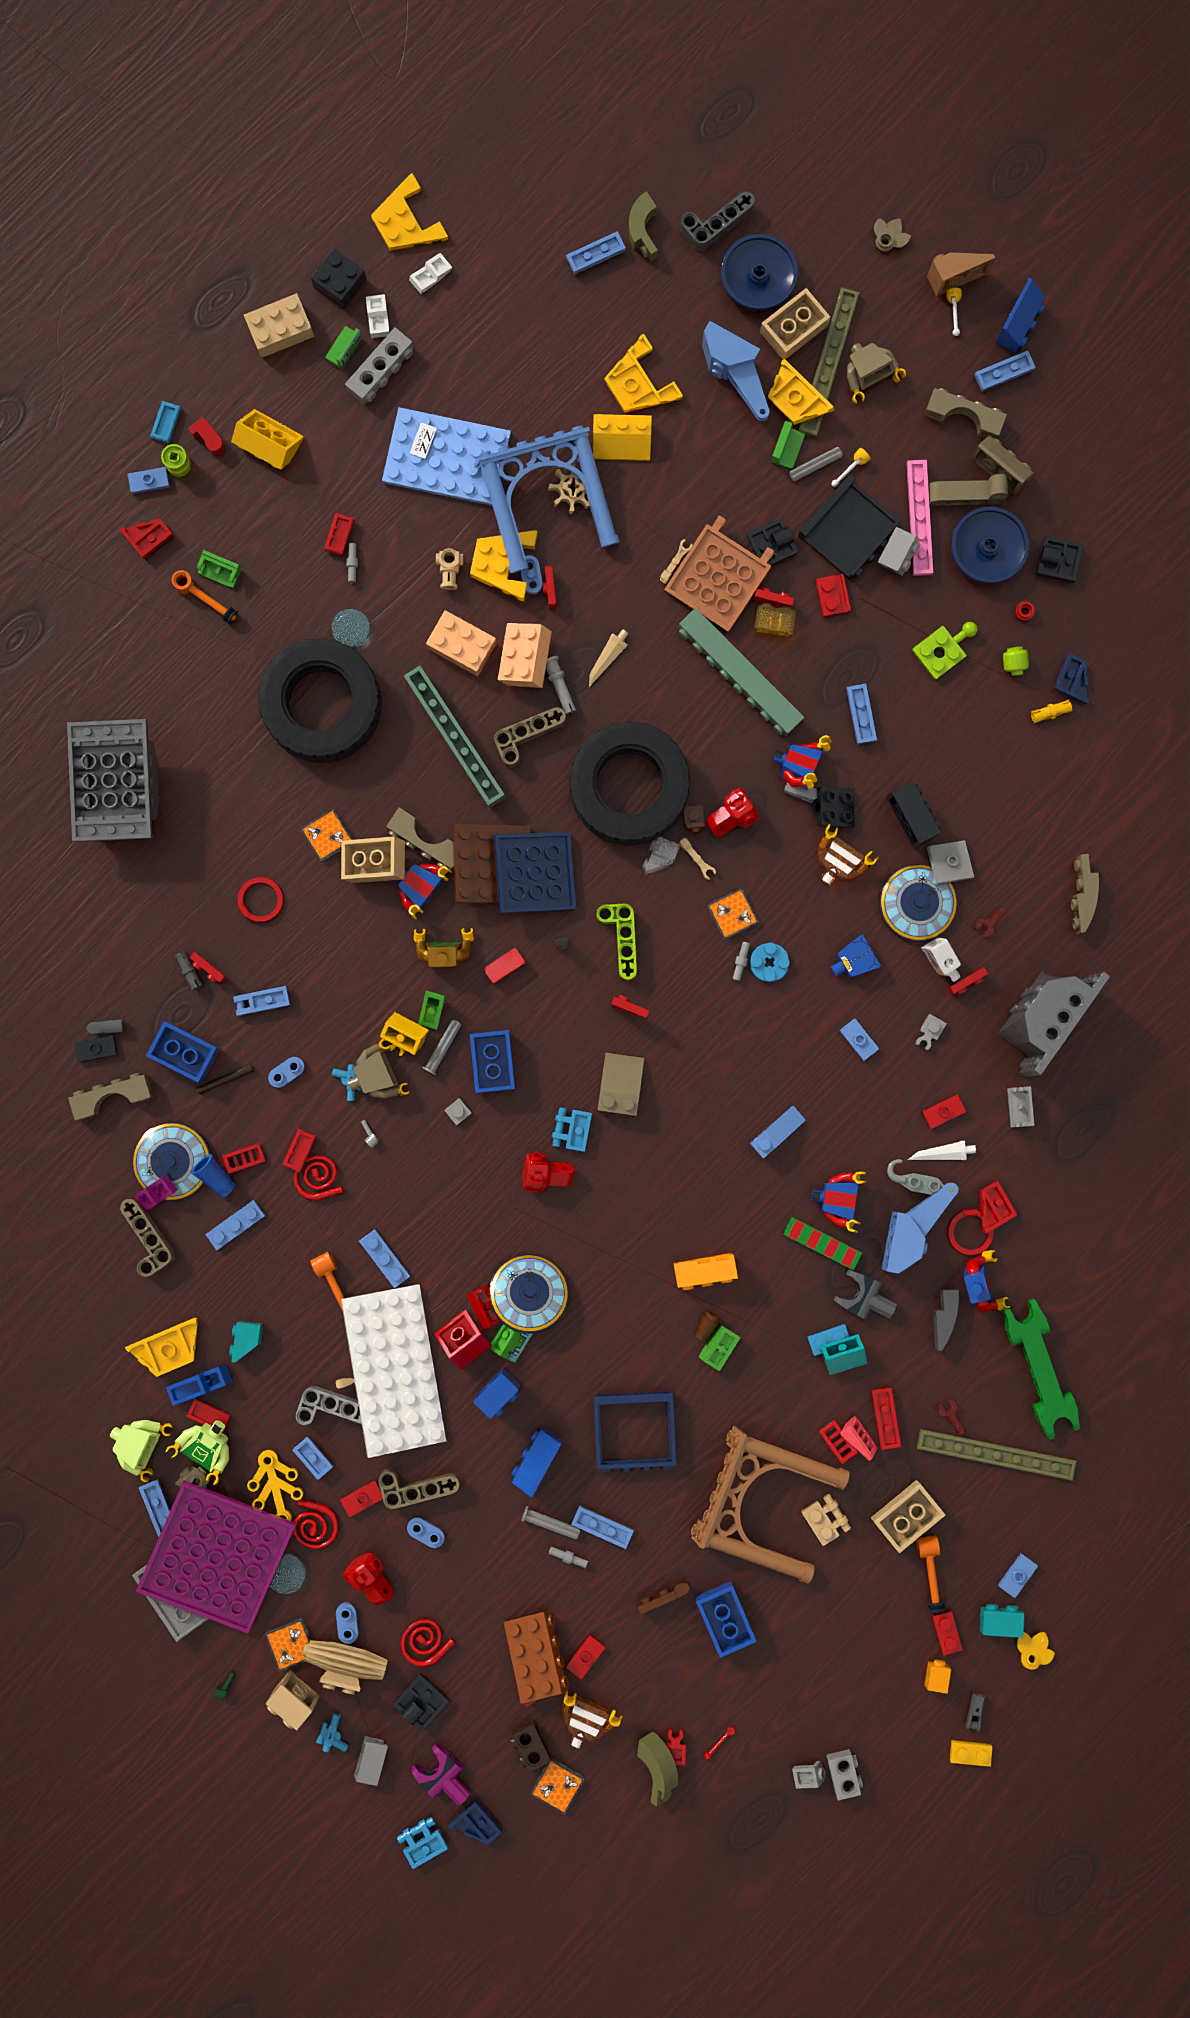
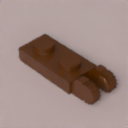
[637,1581,690,1614]

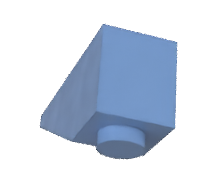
[749,1106,806,1159]

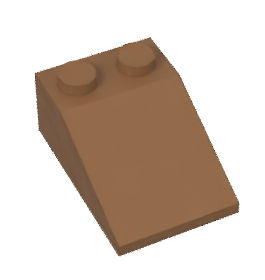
[927,253,995,297]

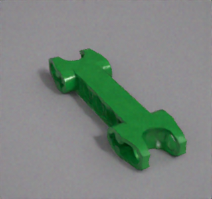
[1002,1298,1080,1440]

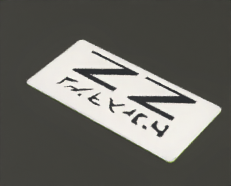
[410,423,437,459]

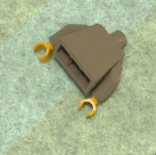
[847,343,906,405]
[348,1038,410,1099]

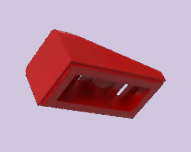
[221,1143,266,1175]
[819,1420,859,1465]

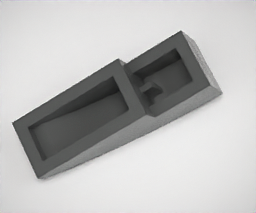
[933,1289,959,1351]

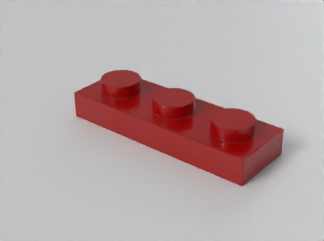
[871,1387,901,1450]

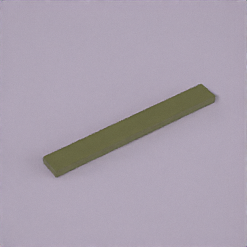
[799,287,860,438]
[916,1429,1076,1481]

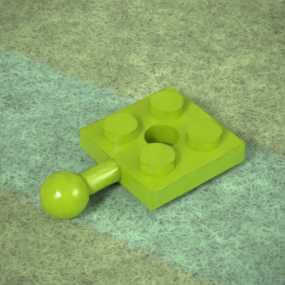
[912,622,978,680]

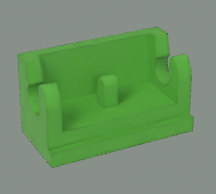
[197,550,242,589]
[698,1324,741,1371]

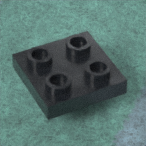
[746,518,798,566]
[1036,536,1083,583]
[811,786,855,828]
[393,1673,450,1732]

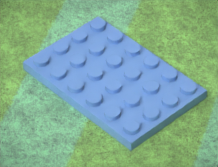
[382,407,511,506]

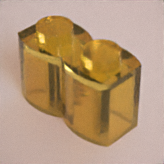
[753,603,796,637]

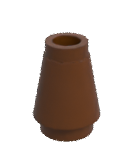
[695,1310,720,1341]

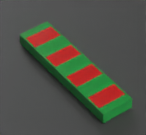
[783,1217,862,1270]

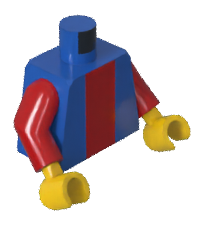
[773,735,832,790]
[398,863,452,920]
[811,1172,867,1233]
[964,1250,1010,1312]

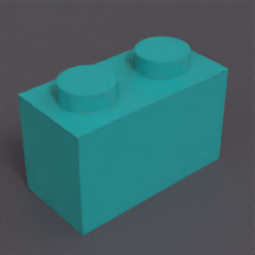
[821,1334,867,1375]
[979,1604,1024,1638]

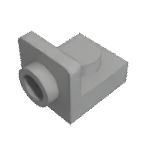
[792,1761,826,1789]

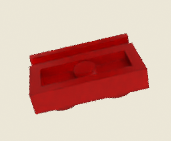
[815,574,851,618]

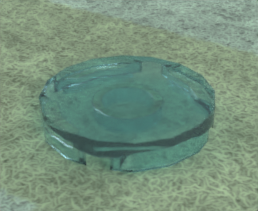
[331,609,370,648]
[270,1553,306,1594]

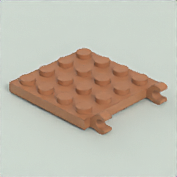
[664,515,774,632]

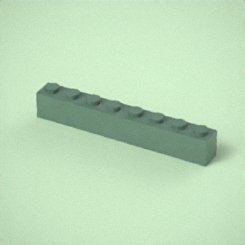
[678,608,804,737]
[404,666,506,809]

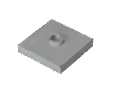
[927,840,974,885]

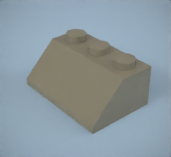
[971,435,1033,496]

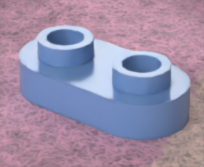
[521,555,543,595]
[268,1057,305,1088]
[407,1517,445,1548]
[336,1602,359,1644]

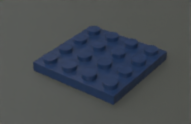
[493,832,576,914]

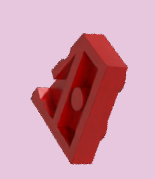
[119,519,173,559]
[611,995,649,1018]
[979,1181,1017,1234]

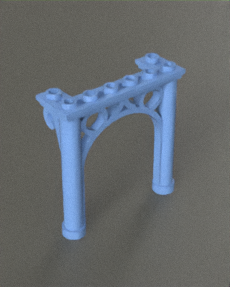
[473,425,620,574]

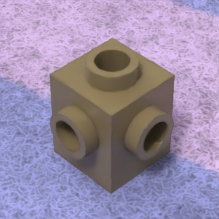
[175,1466,209,1489]

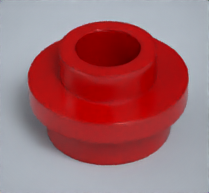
[1015,601,1035,621]

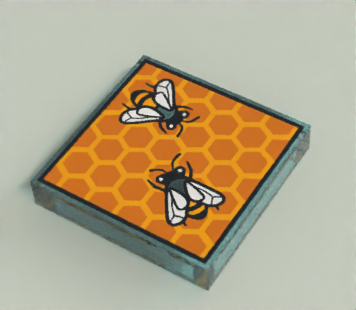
[300,809,353,862]
[707,888,759,940]
[265,1618,311,1671]
[530,1758,585,1815]

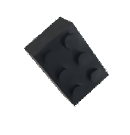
[886,781,941,849]

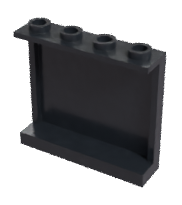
[798,474,903,581]

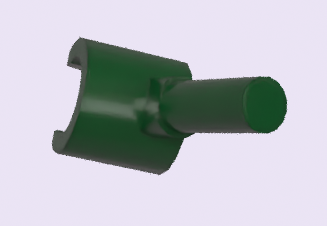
[214,1672,235,1699]

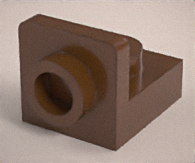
[683,805,706,834]

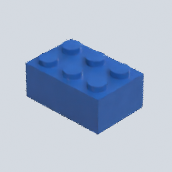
[146,1021,220,1084]
[470,1030,516,1094]
[473,1367,521,1419]
[695,1581,757,1658]

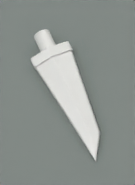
[908,1141,976,1160]

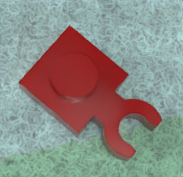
[665,1728,686,1765]

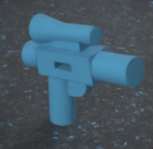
[332,1064,362,1101]
[316,1713,349,1752]

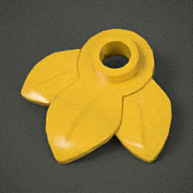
[1017,1631,1055,1670]

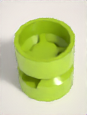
[161,444,191,477]

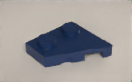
[1053,653,1089,704]
[447,1799,503,1845]

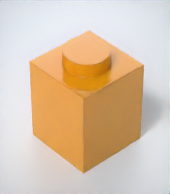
[925,1660,951,1693]

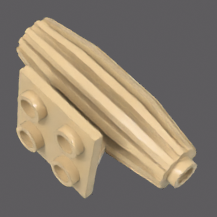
[302,1640,387,1695]

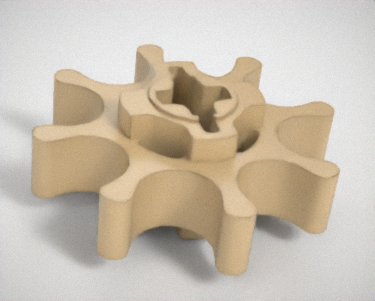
[548,464,589,514]

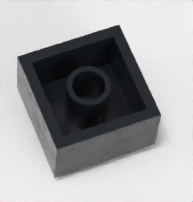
[311,248,367,309]

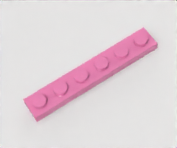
[906,460,933,576]

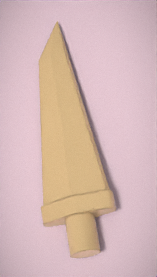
[589,629,629,687]

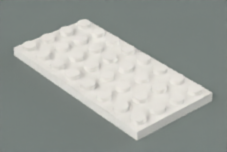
[341,1284,446,1458]

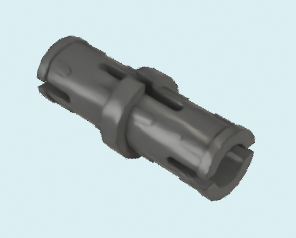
[175,951,203,991]

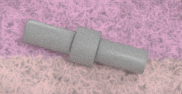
[346,543,358,583]
[733,942,750,981]
[548,1546,588,1568]

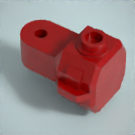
[707,788,760,836]
[522,1152,575,1193]
[343,1553,393,1606]

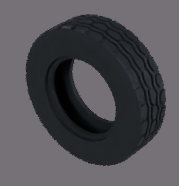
[258,638,382,763]
[569,721,690,845]

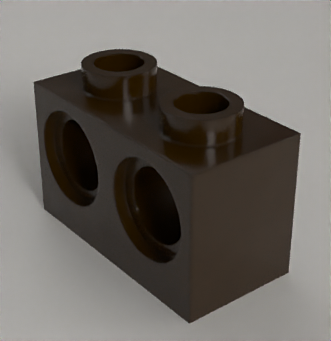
[510,1720,551,1772]

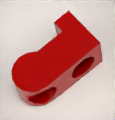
[188,417,225,456]

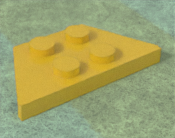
[768,359,834,425]
[125,1317,198,1377]

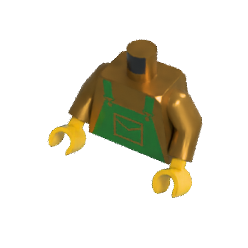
[414,928,474,967]

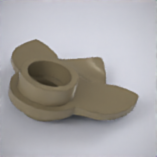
[874,218,911,252]

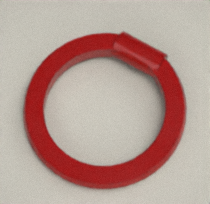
[237,877,284,923]
[947,1209,994,1256]

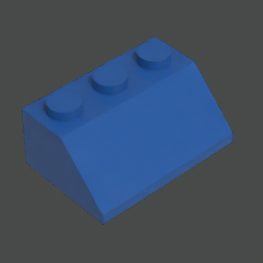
[996,278,1046,353]
[510,1427,562,1497]

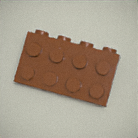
[504,1611,569,1704]

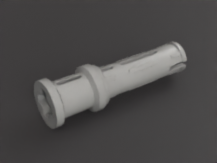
[546,656,577,715]

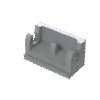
[1007,1086,1034,1127]
[354,1736,388,1786]

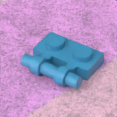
[552,1107,592,1152]
[397,1817,448,1869]

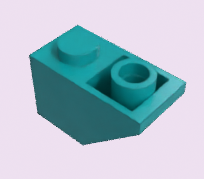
[229,1321,263,1362]

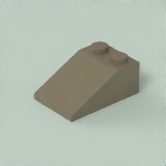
[597,1053,644,1116]

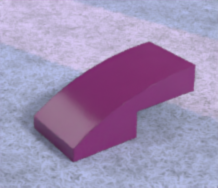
[134,1174,178,1212]

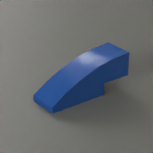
[166,1364,233,1406]

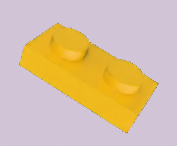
[950,1740,992,1767]

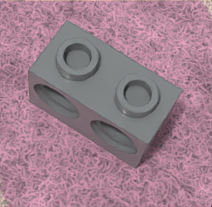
[826,1749,863,1800]

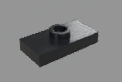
[74,1035,118,1062]

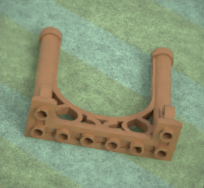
[691,1426,849,1584]

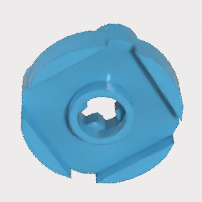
[750,943,789,982]

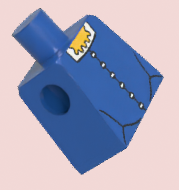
[830,934,881,979]

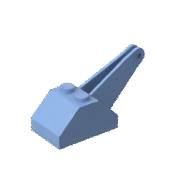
[702,321,769,421]

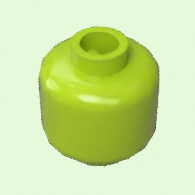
[1003,646,1029,676]

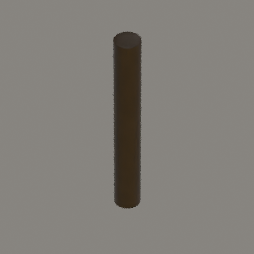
[196,1064,254,1094]

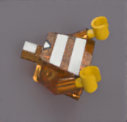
[818,824,878,886]
[562,1691,623,1748]

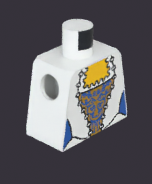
[921,937,961,983]

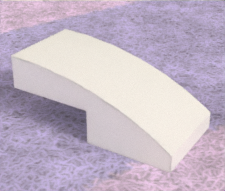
[409,253,452,294]
[366,294,390,338]

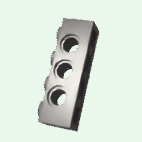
[345,327,414,405]

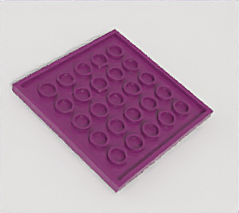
[136,1480,295,1633]

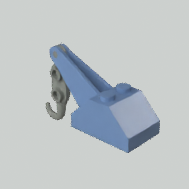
[881,1159,958,1274]

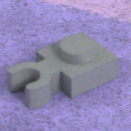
[915,1014,947,1051]

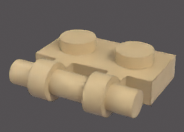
[801,1494,851,1546]

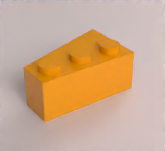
[673,1253,738,1290]

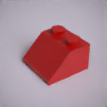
[435,1309,492,1370]

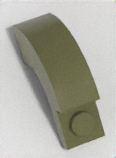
[628,191,658,262]
[637,1732,678,1807]

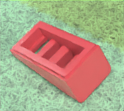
[840,1416,878,1461]

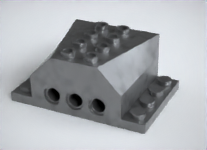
[67,719,160,842]
[997,972,1110,1077]

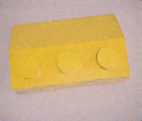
[231,409,304,470]
[593,414,652,461]

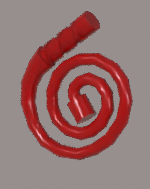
[293,1155,344,1201]
[293,1499,338,1549]
[400,1619,456,1667]

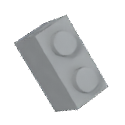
[878,527,920,576]

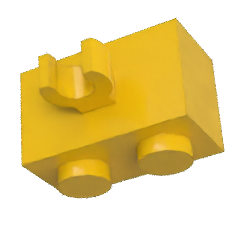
[380,1012,429,1056]

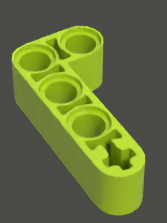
[597,904,637,981]

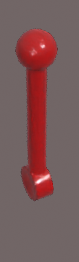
[704,1726,735,1760]

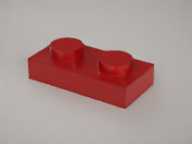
[753,588,794,611]
[189,952,227,984]
[947,967,988,995]
[931,1610,963,1656]

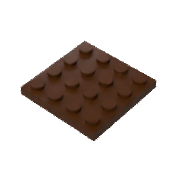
[453,824,530,903]

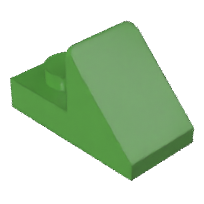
[418,991,446,1030]

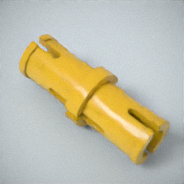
[1031,700,1072,723]

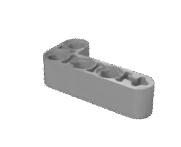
[296,1386,362,1425]

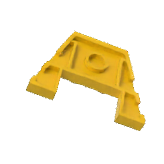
[371,173,448,251]
[604,334,683,413]
[470,530,538,602]

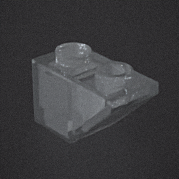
[642,837,680,876]

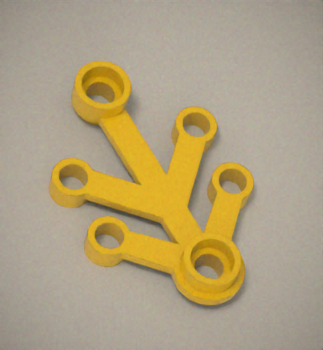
[247,1450,304,1521]

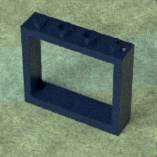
[594,1391,676,1472]

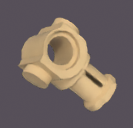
[436,548,464,590]

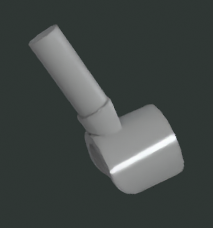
[361,1120,379,1148]

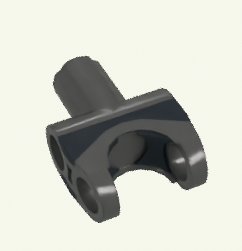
[834,1270,897,1320]

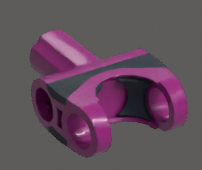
[411,1743,471,1806]

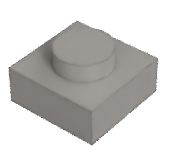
[444,1098,472,1125]

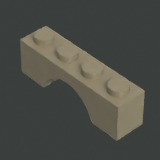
[924,388,1007,439]
[386,808,454,871]
[68,1072,154,1121]

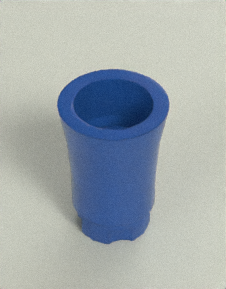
[191,1154,235,1198]

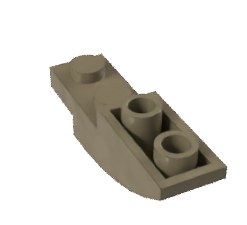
[1071,854,1099,935]

